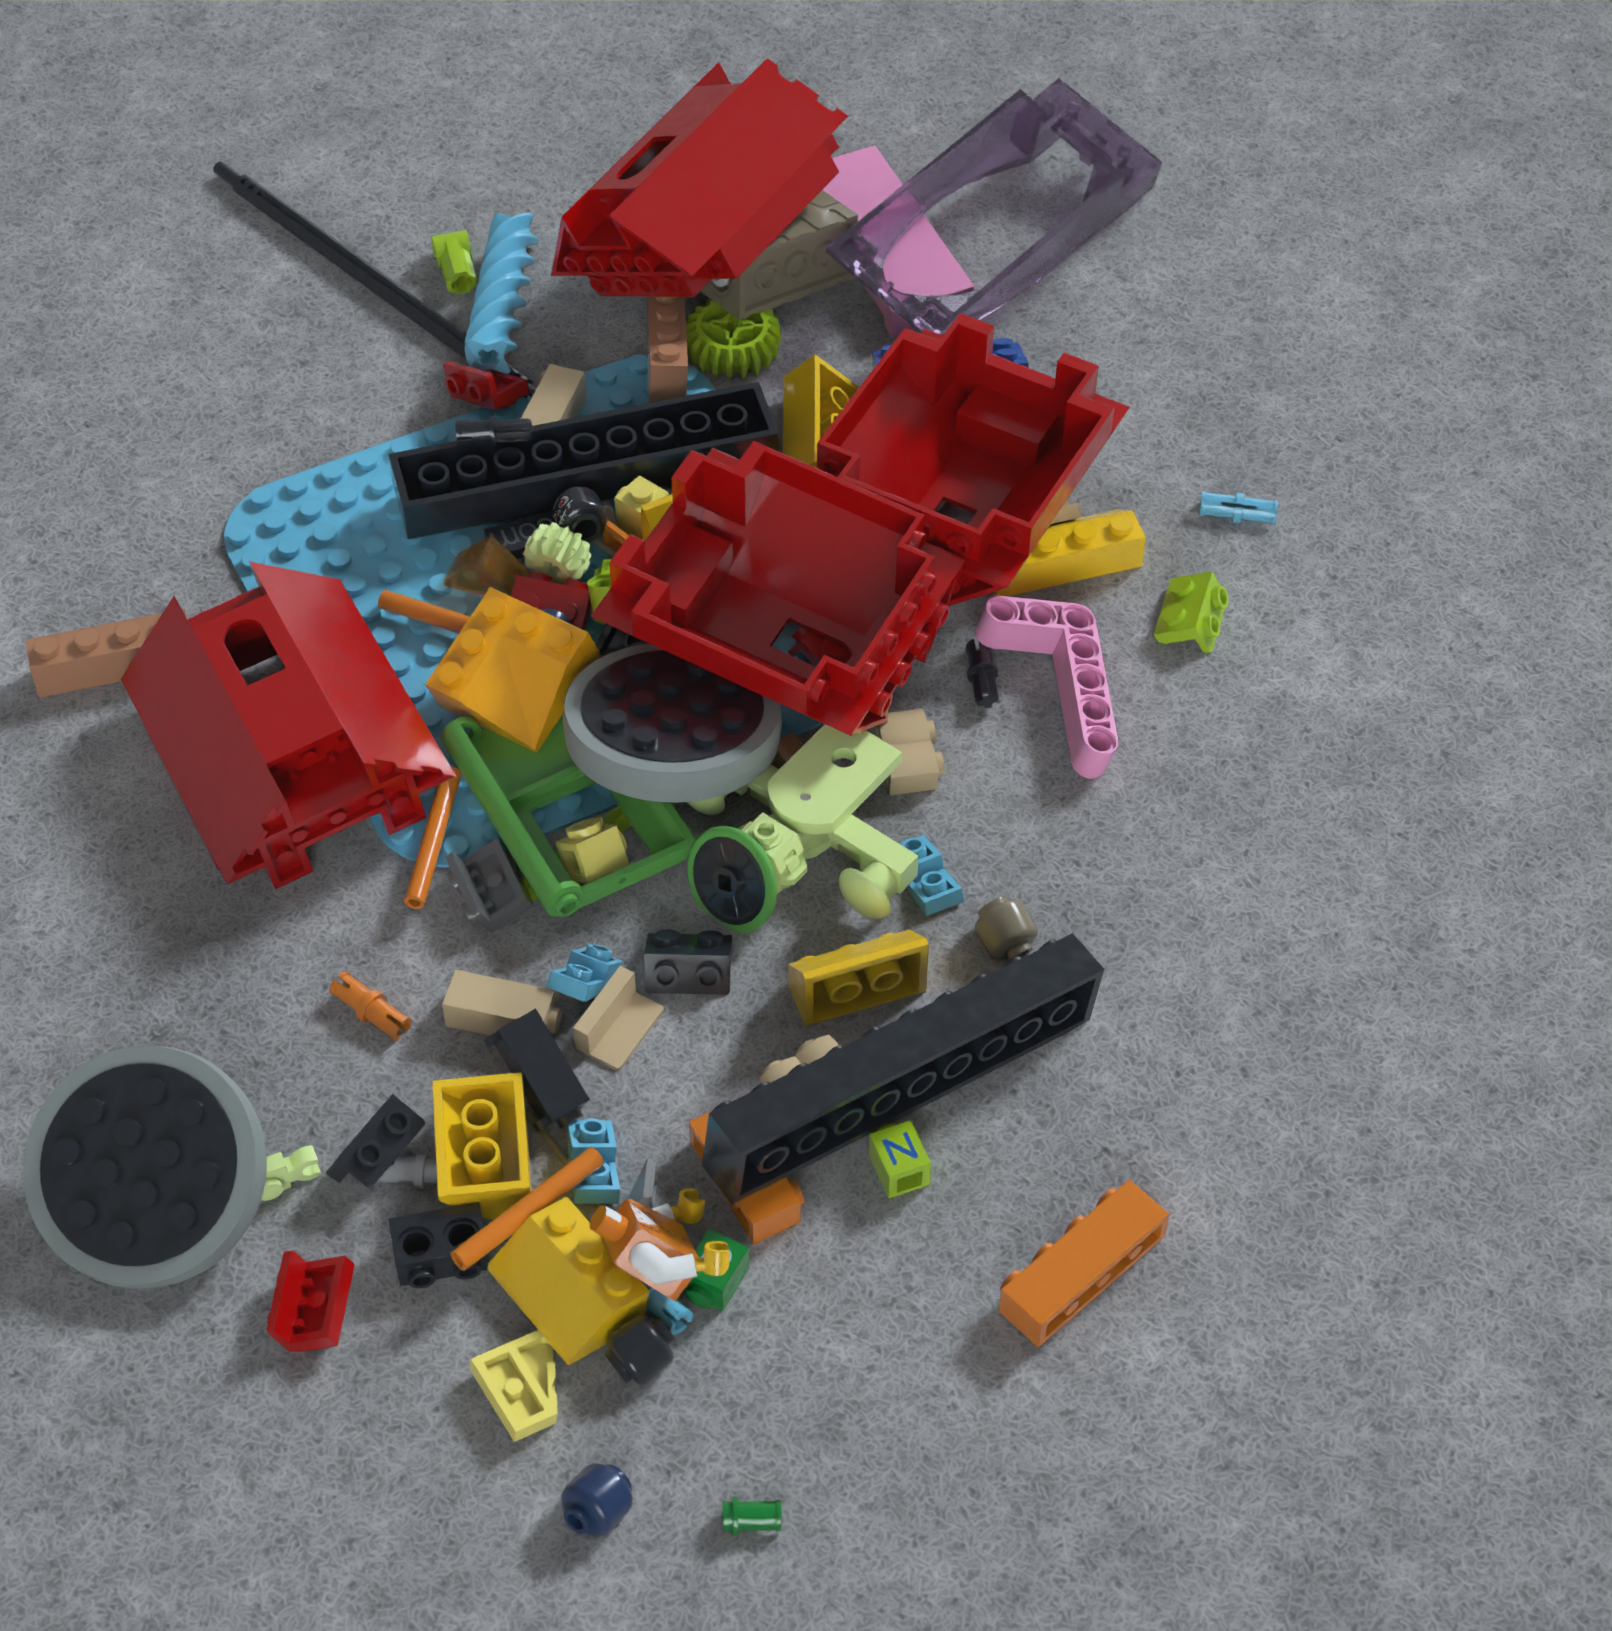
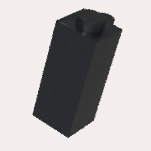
[483,1008,590,1132]

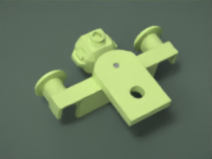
[687,724,918,919]

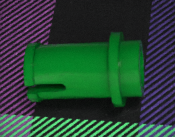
[722,1496,782,1536]

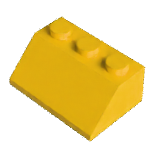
[788,929,929,1026]
[432,1072,532,1220]
[487,1196,650,1366]

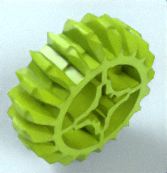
[686,299,782,381]

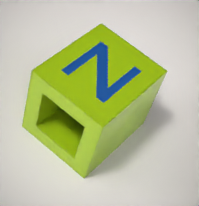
[869,1120,931,1199]

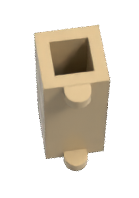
[521,364,587,426]
[442,970,562,1035]

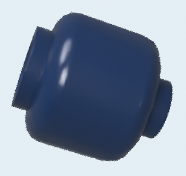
[561,1463,633,1537]

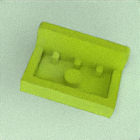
[1153,571,1229,653]

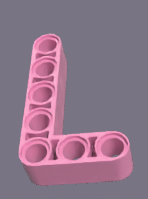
[975,596,1118,779]

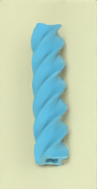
[465,213,539,374]

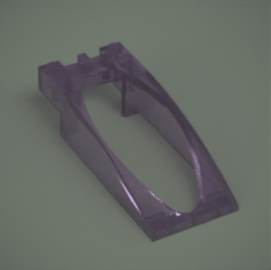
[826,78,1162,335]

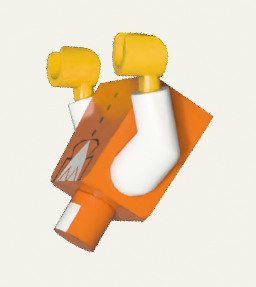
[589,1188,730,1301]

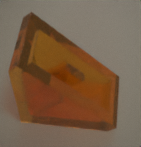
[444,536,530,596]

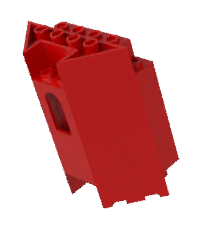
[551,58,848,297]
[817,313,1130,606]
[591,441,966,736]
[121,561,456,890]

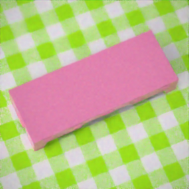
[823,145,974,337]

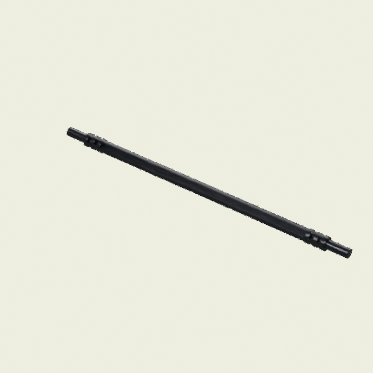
[213,161,537,399]

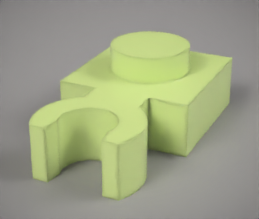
[261,1146,321,1201]

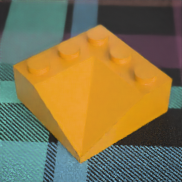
[425,587,601,753]

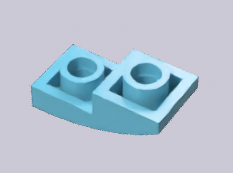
[900,835,964,916]
[546,944,624,1002]
[567,1118,620,1204]

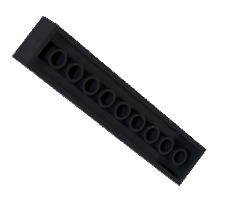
[388,382,779,540]
[702,933,1104,1205]

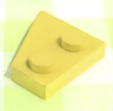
[470,1330,558,1442]

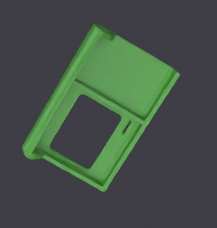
[441,714,696,917]

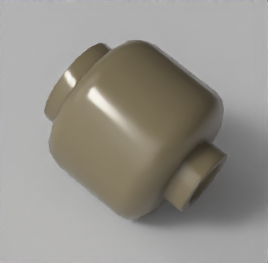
[975,896,1038,960]

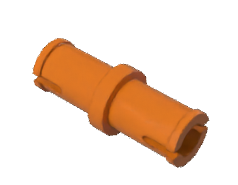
[329,971,412,1042]

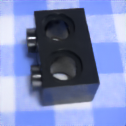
[388,1202,490,1288]

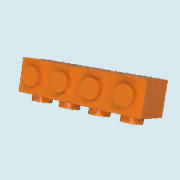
[999,1179,1169,1348]

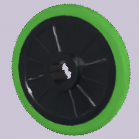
[687,826,777,933]

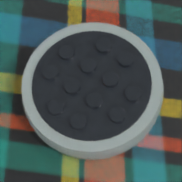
[563,644,782,803]
[23,1046,267,1289]

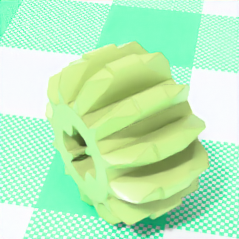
[523,522,592,585]

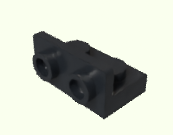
[325,1094,425,1188]

